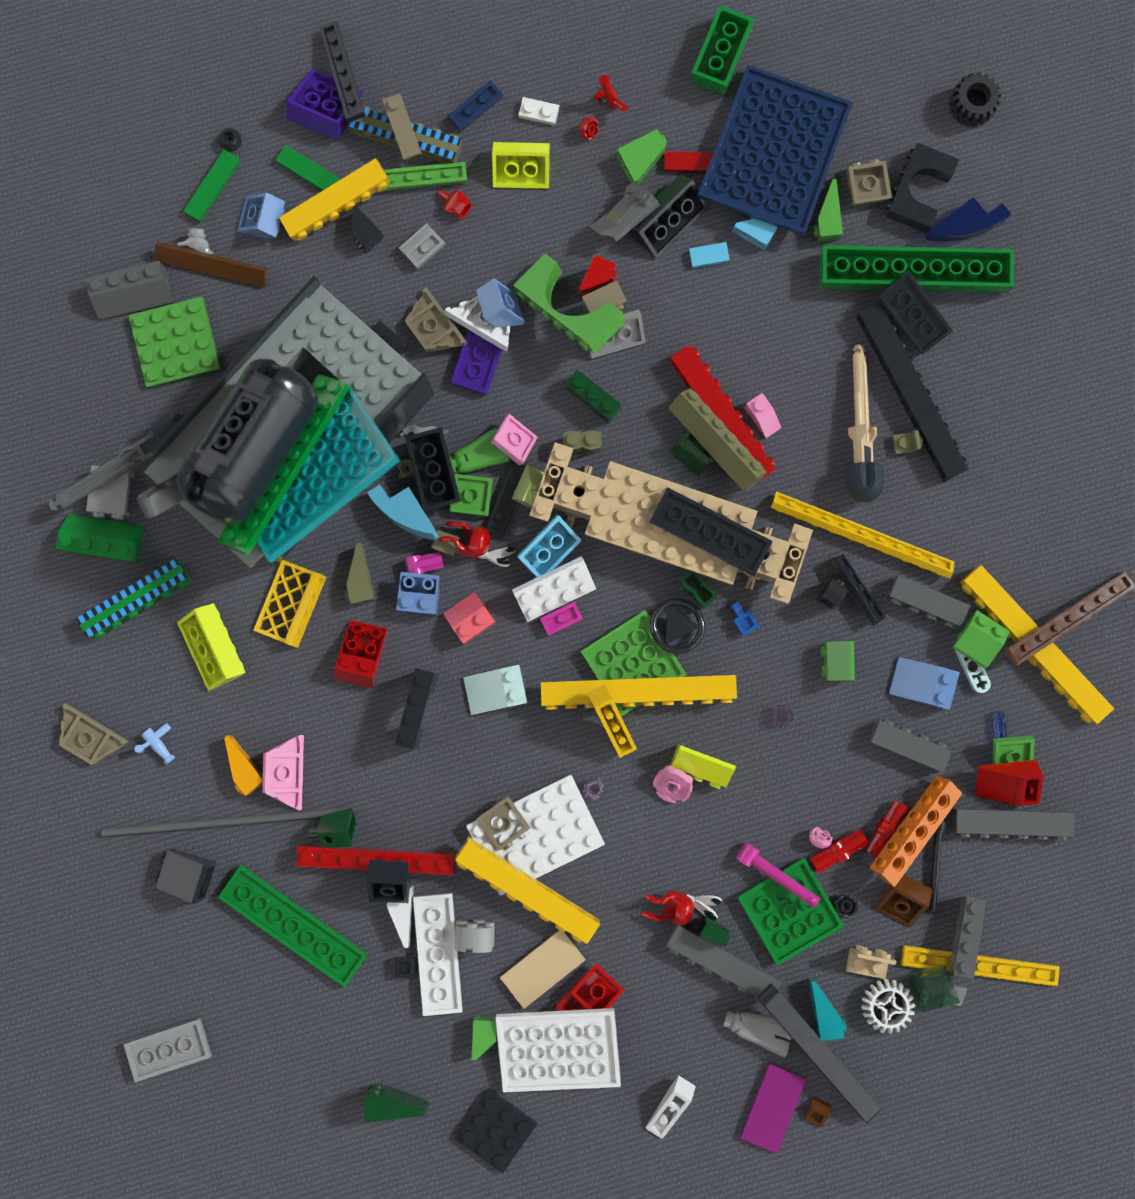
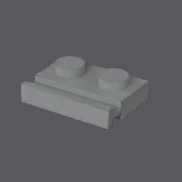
[399,223,445,270]

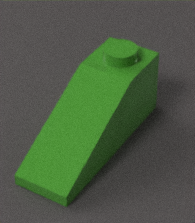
[813,179,843,242]

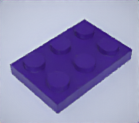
[451,330,502,395]

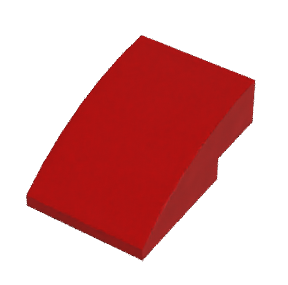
[554,963,625,1011]

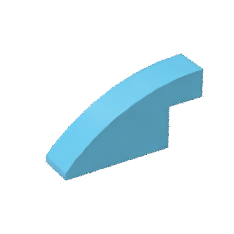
[367,485,439,540]

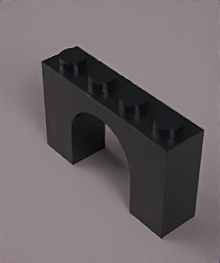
[885,142,959,233]
[395,668,439,750]

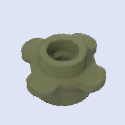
[397,458,415,479]

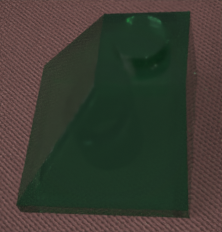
[908,964,960,1012]

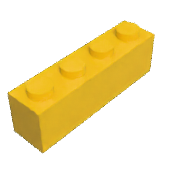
[587,684,637,758]

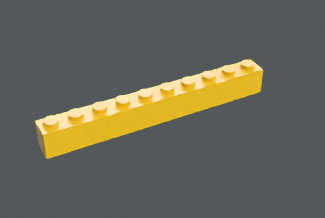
[960,565,1114,724]
[541,675,737,710]

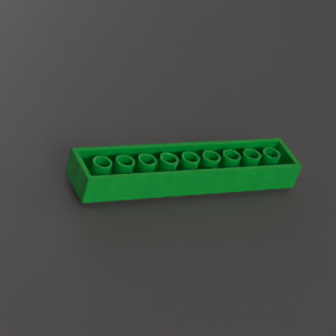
[819,245,1014,293]

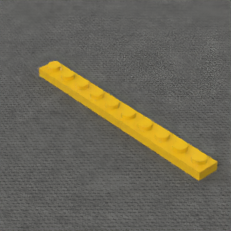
[771,491,954,578]

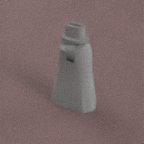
[723,1011,791,1058]

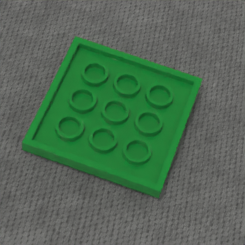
[737,857,845,966]

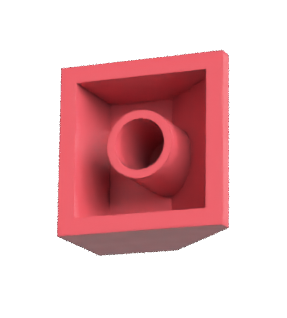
[443,592,496,645]

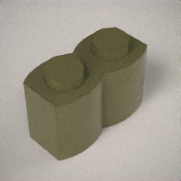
[563,430,602,454]

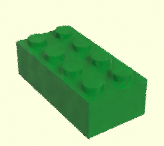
[690,6,755,96]

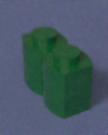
[679,571,717,608]
[697,916,730,948]

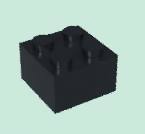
[366,859,411,903]

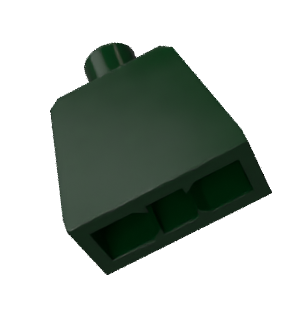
[309,808,357,848]

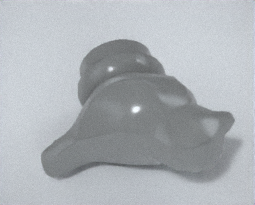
[177,228,214,255]

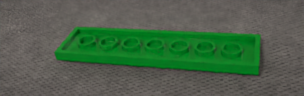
[218,865,368,988]

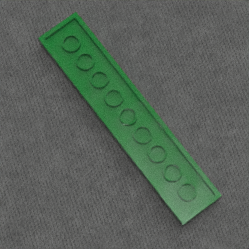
[217,374,350,556]

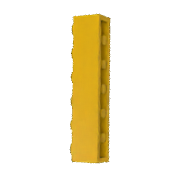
[279,158,391,241]

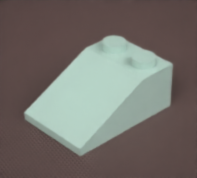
[463,665,528,715]

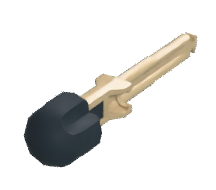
[845,344,884,502]

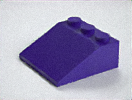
[286,69,363,141]

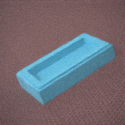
[689,242,730,269]

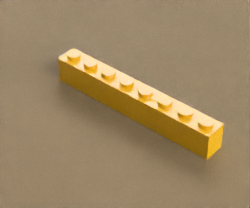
[455,837,600,944]

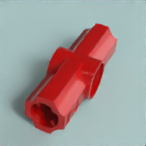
[866,800,910,857]
[809,829,869,873]

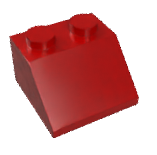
[579,254,618,300]

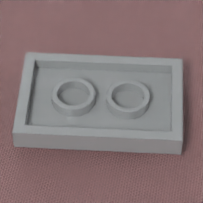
[589,310,646,359]

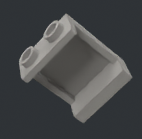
[86,466,135,519]

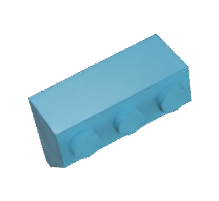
[517,514,582,578]

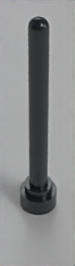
[929,820,947,914]

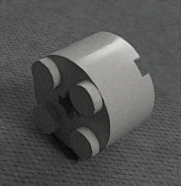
[455,919,495,953]

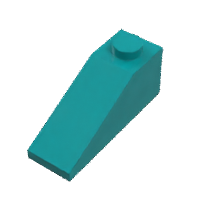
[808,978,846,1041]

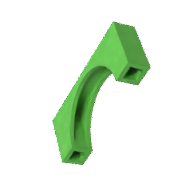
[513,254,626,354]

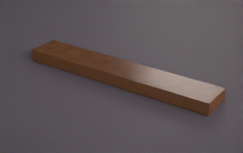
[155,241,267,287]

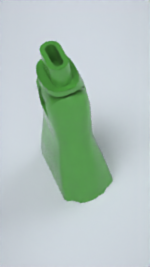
[449,427,510,474]

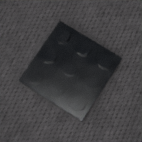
[455,1088,537,1174]

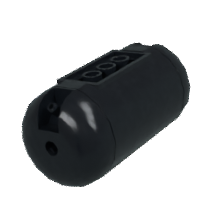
[176,359,319,525]

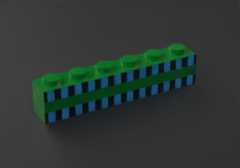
[76,558,192,640]

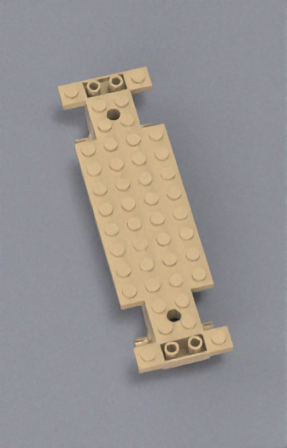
[530,443,813,604]

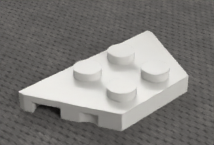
[444,296,510,351]

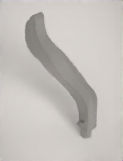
[400,425,448,439]

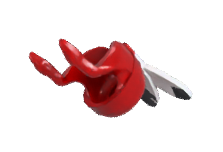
[438,521,516,567]
[641,890,722,926]

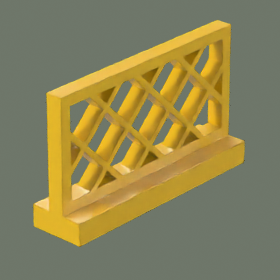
[253,560,326,648]

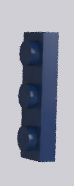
[448,80,503,132]

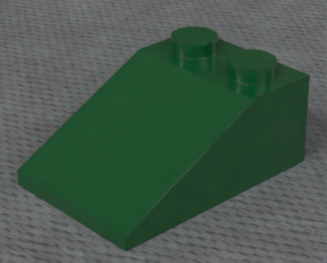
[363,1083,429,1122]

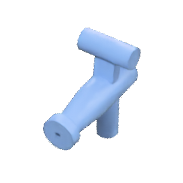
[135,723,175,765]

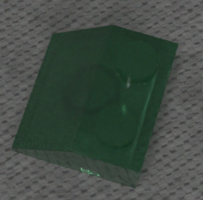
[670,431,715,477]

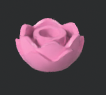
[809,827,833,849]

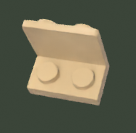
[846,945,896,979]

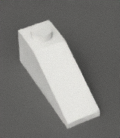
[387,886,414,948]
[646,1076,695,1139]

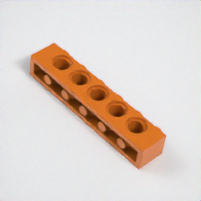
[869,775,962,887]

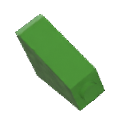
[617,129,667,184]

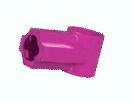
[404,552,444,574]

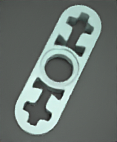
[955,650,991,693]

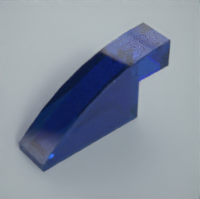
[925,197,1012,242]

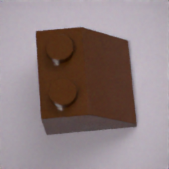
[876,875,932,927]

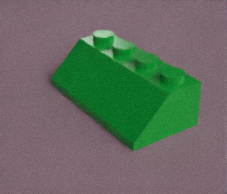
[56,514,145,564]

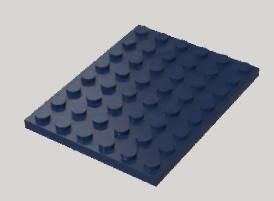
[697,64,853,236]

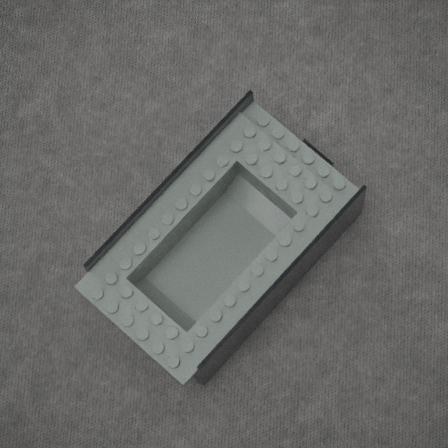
[145,276,434,568]

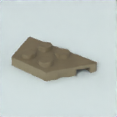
[405,287,467,352]
[59,703,129,765]

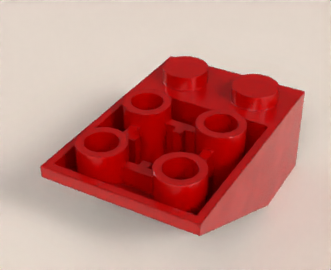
[334,620,388,688]
[975,760,1044,806]

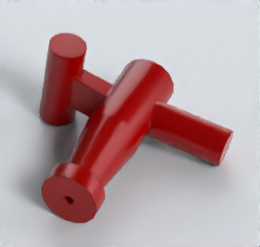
[594,75,627,112]

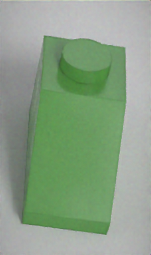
[472,1016,497,1061]

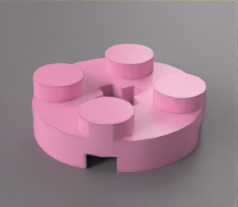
[653,766,693,803]

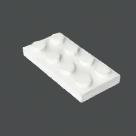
[512,556,596,622]

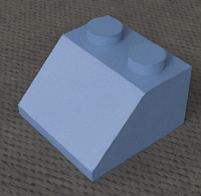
[237,193,285,239]
[476,278,525,327]

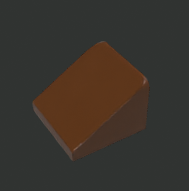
[804,1097,830,1128]

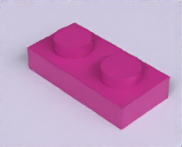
[540,602,583,636]

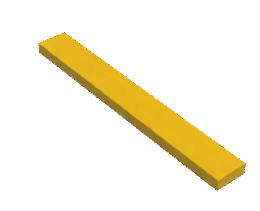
[901,945,1060,986]

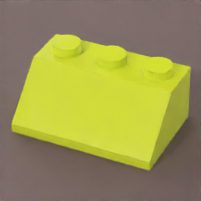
[492,142,550,188]
[670,745,736,789]

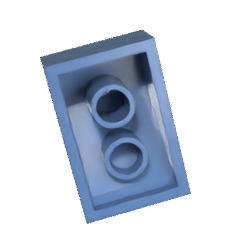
[888,657,960,710]

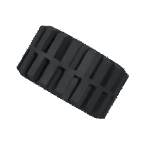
[949,72,1002,127]

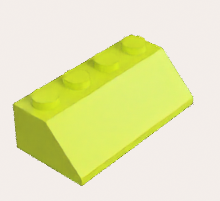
[177,603,245,692]

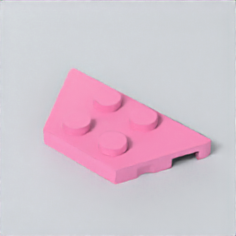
[262,735,304,810]

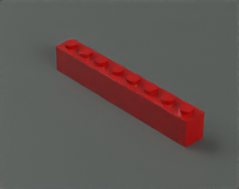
[670,344,776,484]
[296,844,456,875]

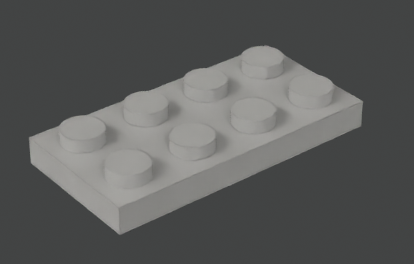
[123,1018,212,1082]

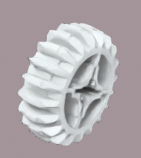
[861,979,915,1034]

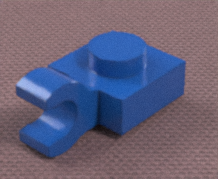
[730,602,760,636]

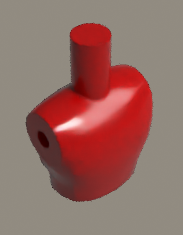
[438,189,472,219]

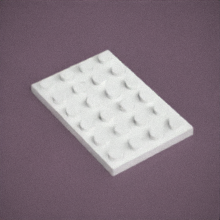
[466,774,605,896]
[496,1008,621,1092]

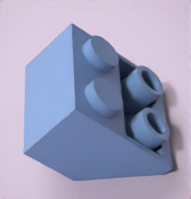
[396,572,439,616]

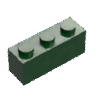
[565,369,622,424]

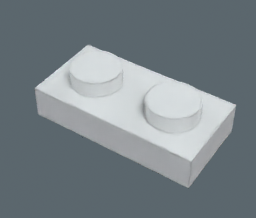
[519,97,559,126]

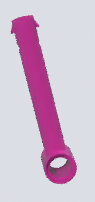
[735,842,821,908]

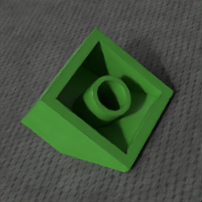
[953,610,1010,669]
[821,641,855,681]

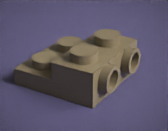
[846,159,892,206]
[476,796,531,851]

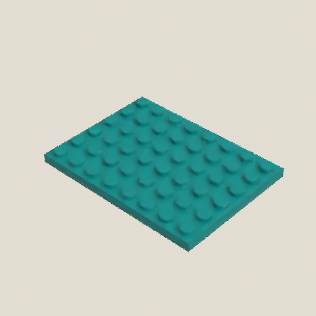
[257,385,400,563]

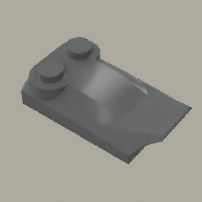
[589,184,660,242]

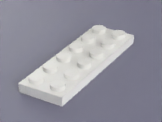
[413,893,463,1016]

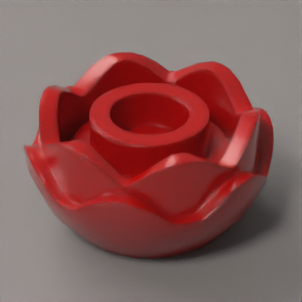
[579,116,599,141]

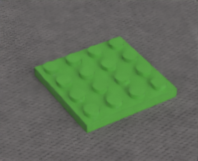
[129,297,221,389]
[581,610,687,716]

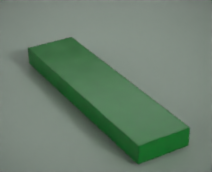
[276,145,341,191]
[184,149,241,223]

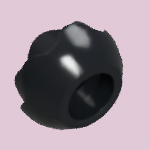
[218,128,242,152]
[834,893,858,918]

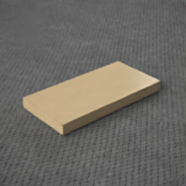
[500,930,585,1009]

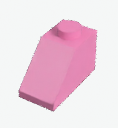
[744,393,782,439]

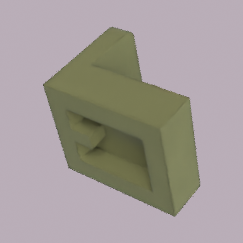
[892,430,923,455]

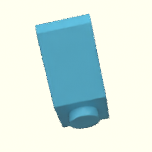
[732,218,778,251]

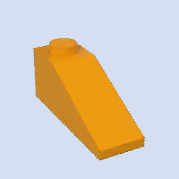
[224,735,263,796]

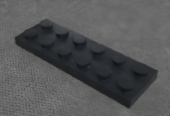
[649,487,773,576]

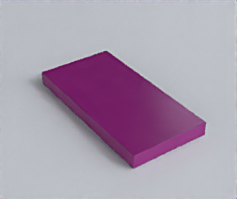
[740,1063,806,1153]

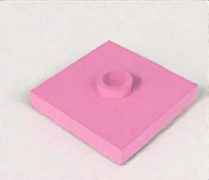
[491,414,538,465]

